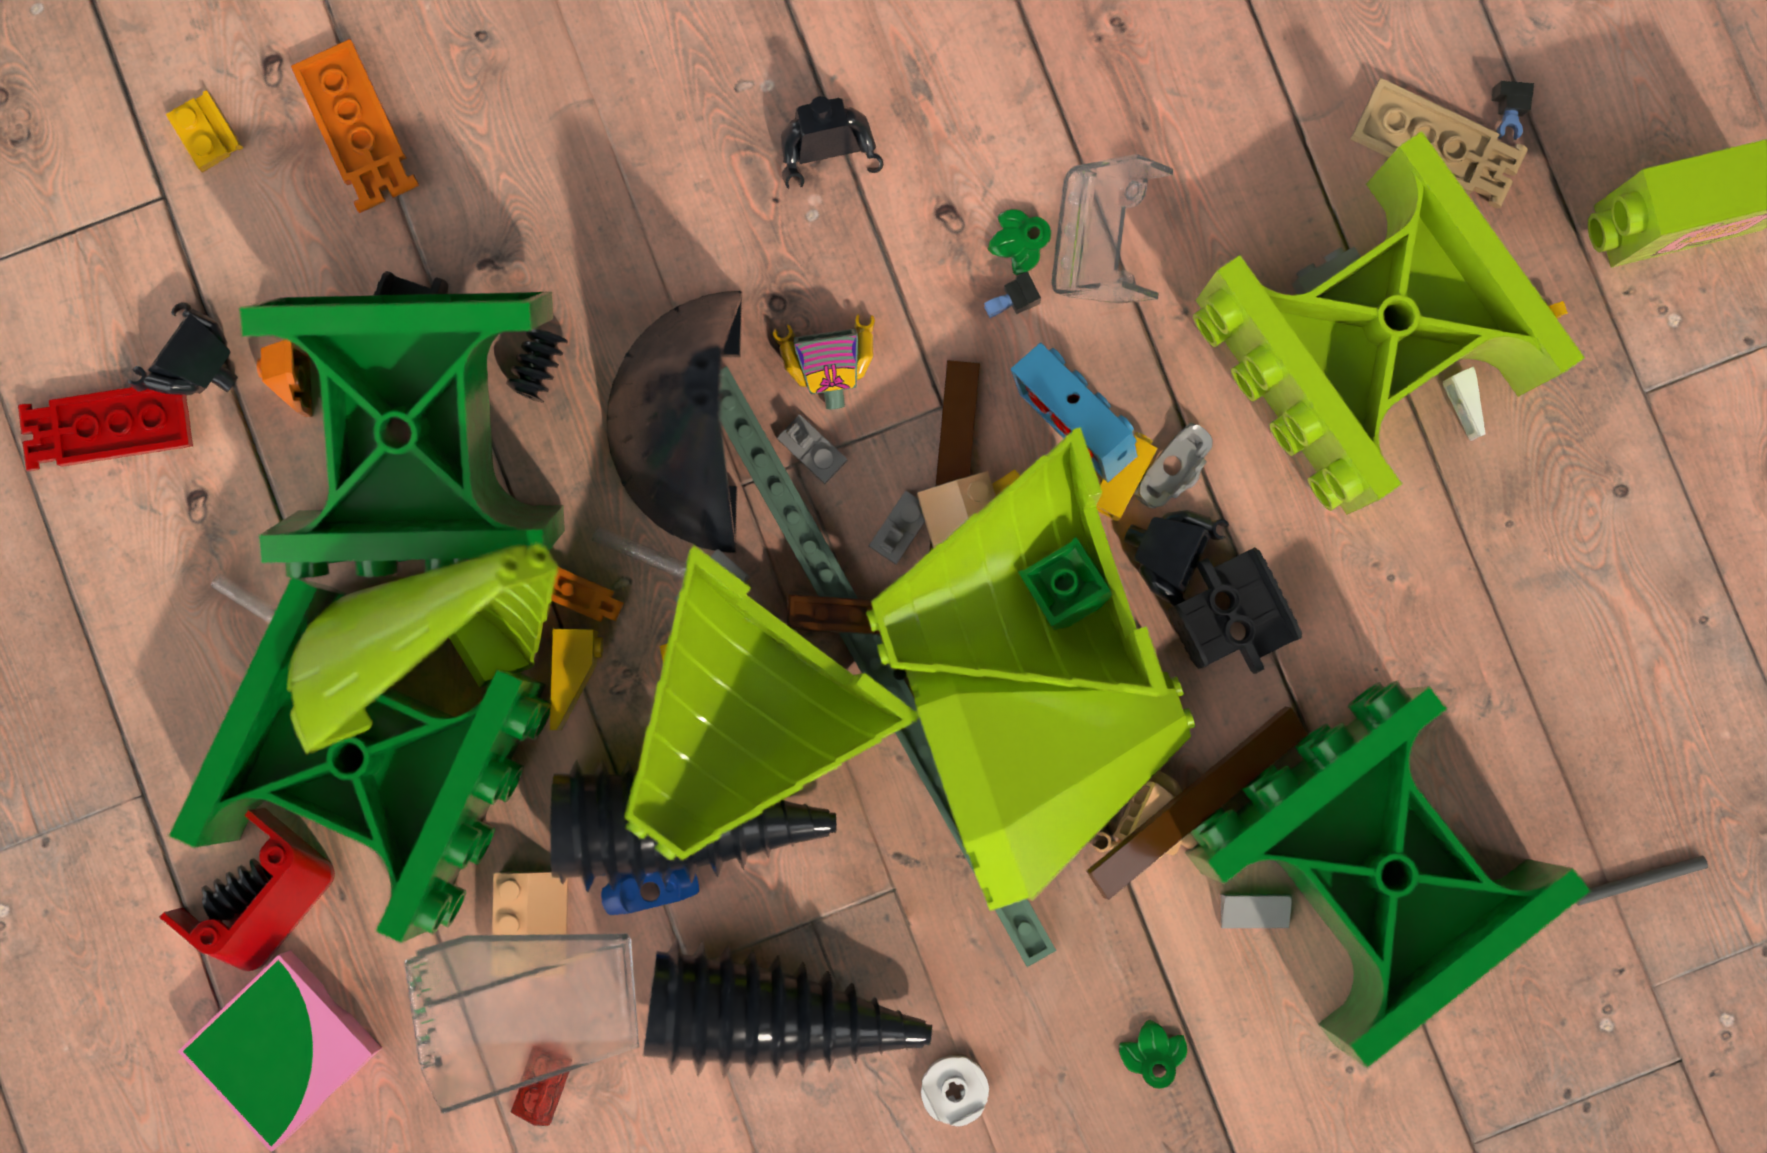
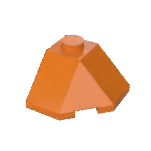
[257,340,312,417]

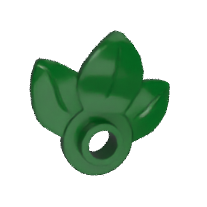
[988,209,1052,276]
[1119,1020,1188,1089]

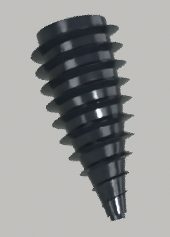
[550,758,837,892]
[643,938,932,1079]

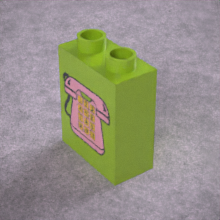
[1588,139,1767,268]

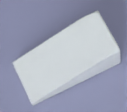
[1443,366,1485,441]

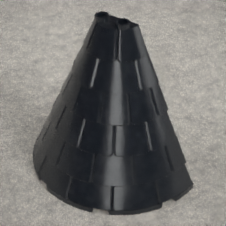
[607,291,742,553]

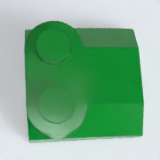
[1018,537,1112,630]

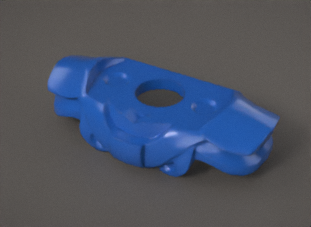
[601,869,699,915]

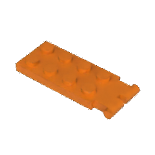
[291,39,419,213]

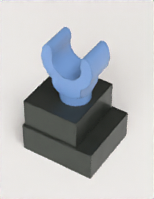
[1491,81,1534,140]
[984,271,1041,318]

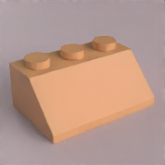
[917,471,996,548]
[492,871,568,977]

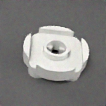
[921,1055,989,1126]

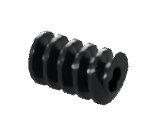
[506,329,568,403]
[201,858,273,922]

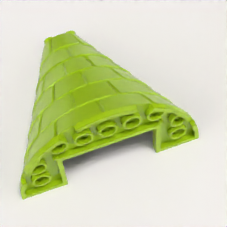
[867,427,1169,697]
[287,544,558,753]
[625,545,919,861]

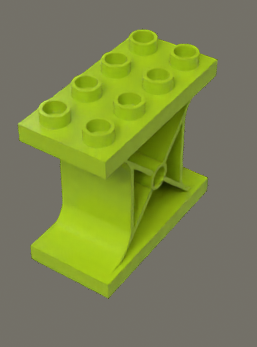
[1193,131,1585,515]

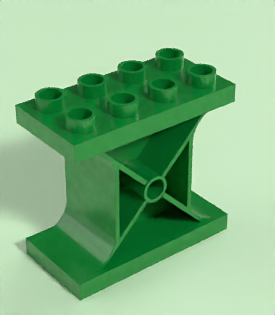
[239,292,565,578]
[168,576,552,943]
[1185,680,1591,1068]

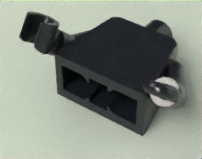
[781,96,884,189]
[127,303,238,395]
[1124,510,1229,606]

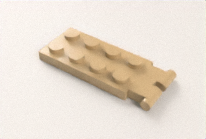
[1351,78,1528,208]

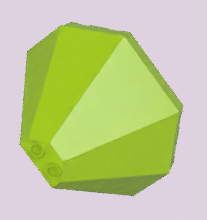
[906,669,1196,911]

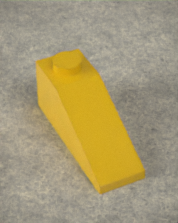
[550,629,603,730]

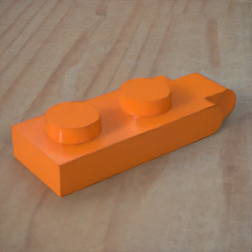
[551,567,624,622]

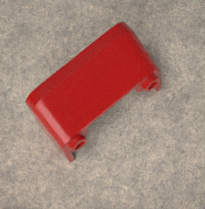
[159,808,335,971]

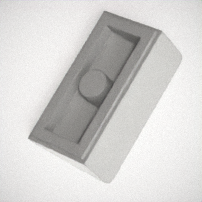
[1220,894,1292,928]

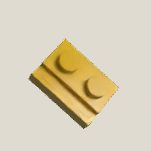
[165,90,243,172]

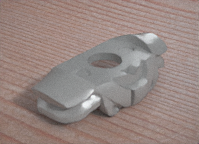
[1134,423,1213,509]

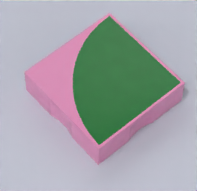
[178,950,382,1152]

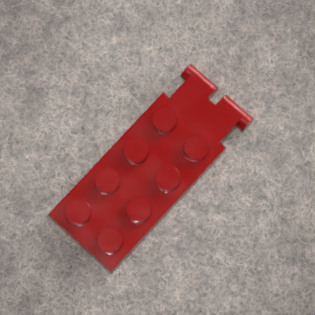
[18,387,193,471]

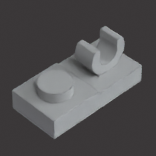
[777,414,848,484]
[869,491,925,565]

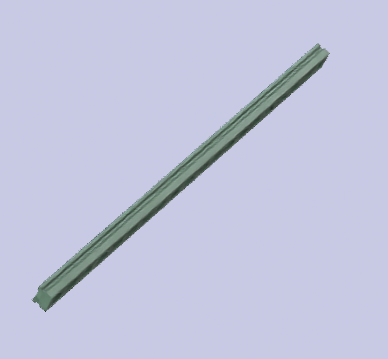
[720,366,1056,967]

